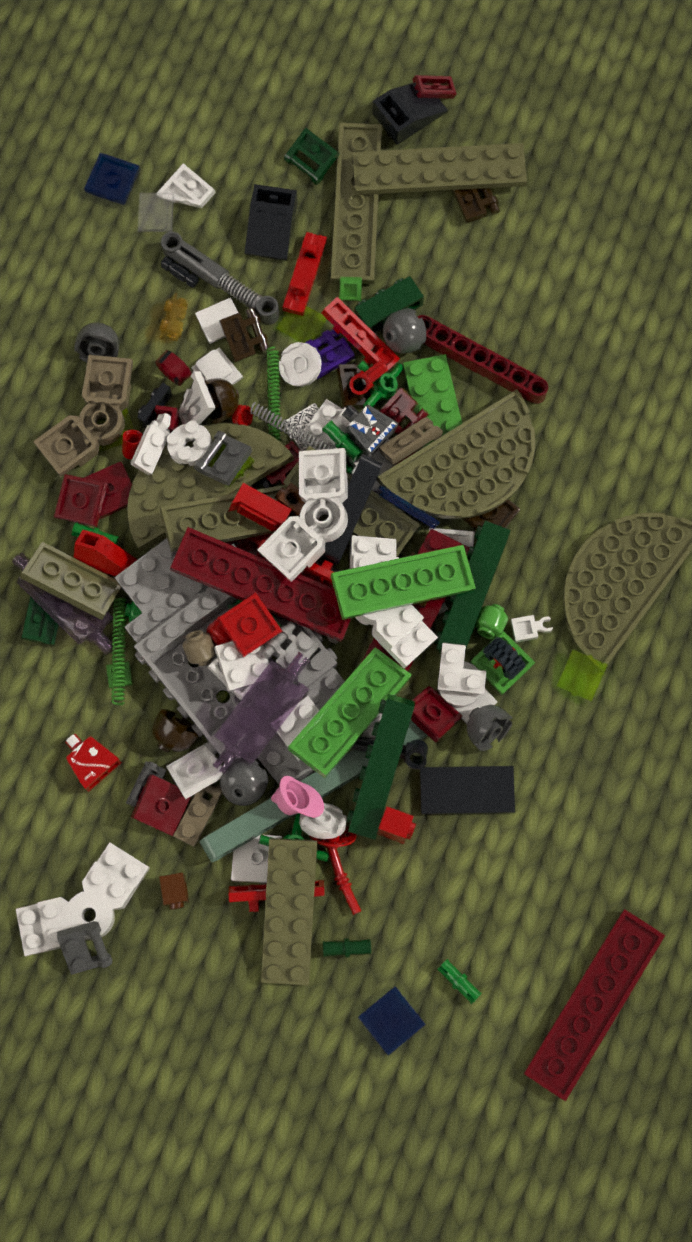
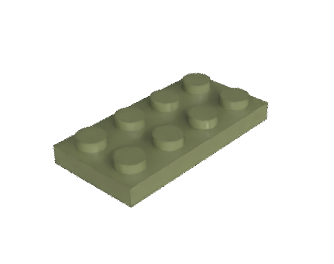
[20,542,122,620]

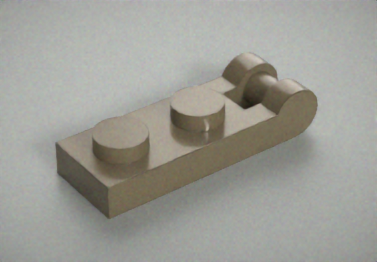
[379,417,443,465]
[173,784,223,848]

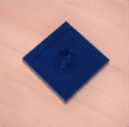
[84,153,140,205]
[358,986,426,1056]

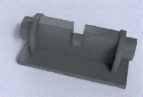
[126,761,167,807]

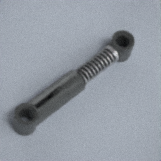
[161,232,279,325]

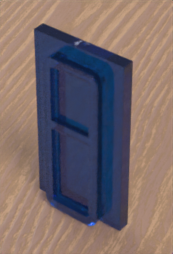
[378,485,440,529]

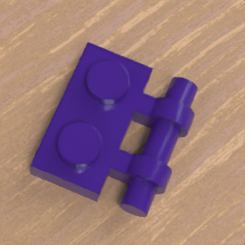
[305,330,355,379]

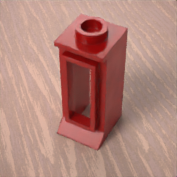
[228,483,292,532]

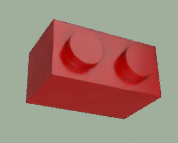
[378,806,416,844]

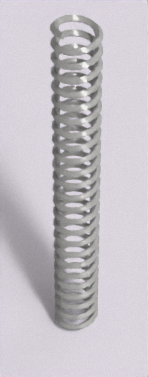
[250,402,335,450]

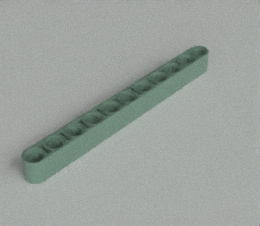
[200,721,428,862]

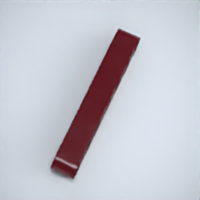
[417,315,548,404]

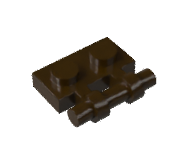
[452,188,500,223]
[219,307,269,362]

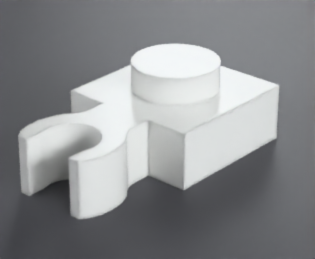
[510,615,553,643]

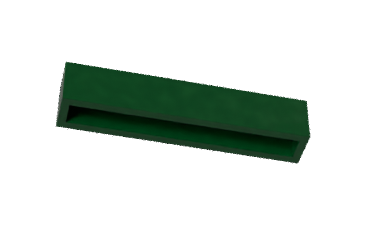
[434,521,511,652]
[346,694,415,840]

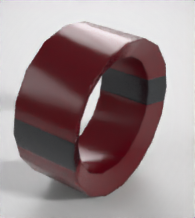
[155,350,192,386]

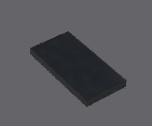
[420,766,515,815]

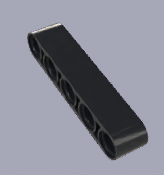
[321,454,383,565]

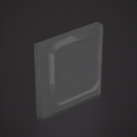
[138,193,174,232]

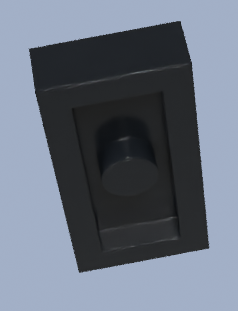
[137,383,173,429]

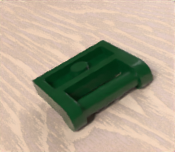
[284,127,340,185]

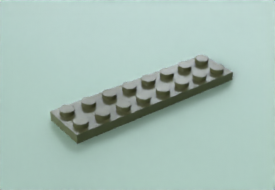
[331,123,382,284]
[353,143,527,195]
[160,485,328,552]

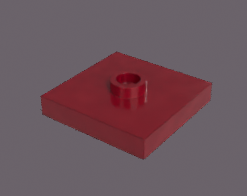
[84,461,132,520]
[54,474,108,527]
[411,686,463,743]
[131,774,191,836]

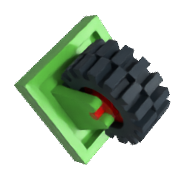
[470,631,535,695]

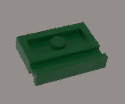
[21,594,64,646]

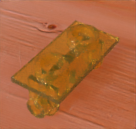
[159,293,188,341]

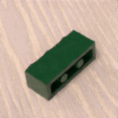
[354,276,424,333]

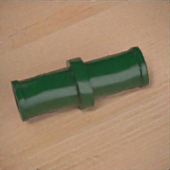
[322,938,371,958]

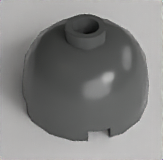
[383,308,426,354]
[74,322,119,363]
[466,704,513,751]
[220,758,268,806]

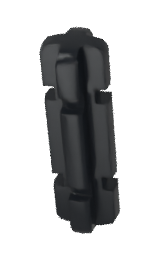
[160,256,199,288]

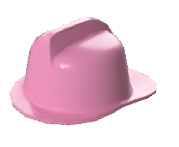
[271,776,324,818]

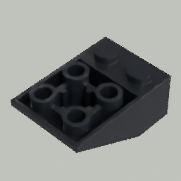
[372,83,448,145]
[244,184,298,261]

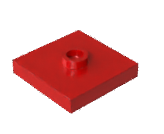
[217,593,282,658]

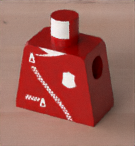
[65,734,122,792]

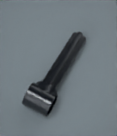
[351,737,428,769]

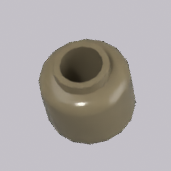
[183,630,216,666]

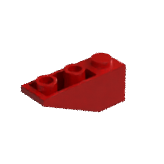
[74,530,137,576]

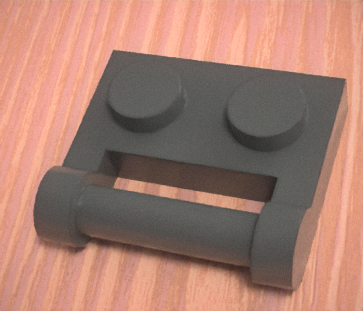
[194,431,252,486]
[57,921,113,975]

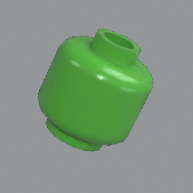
[475,604,508,639]

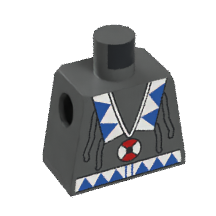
[342,405,398,458]

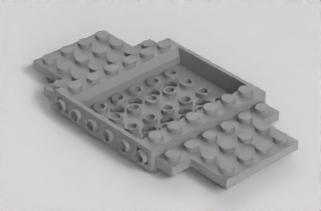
[115,538,345,785]

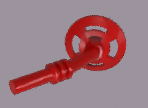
[309,825,361,915]

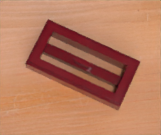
[412,75,457,99]

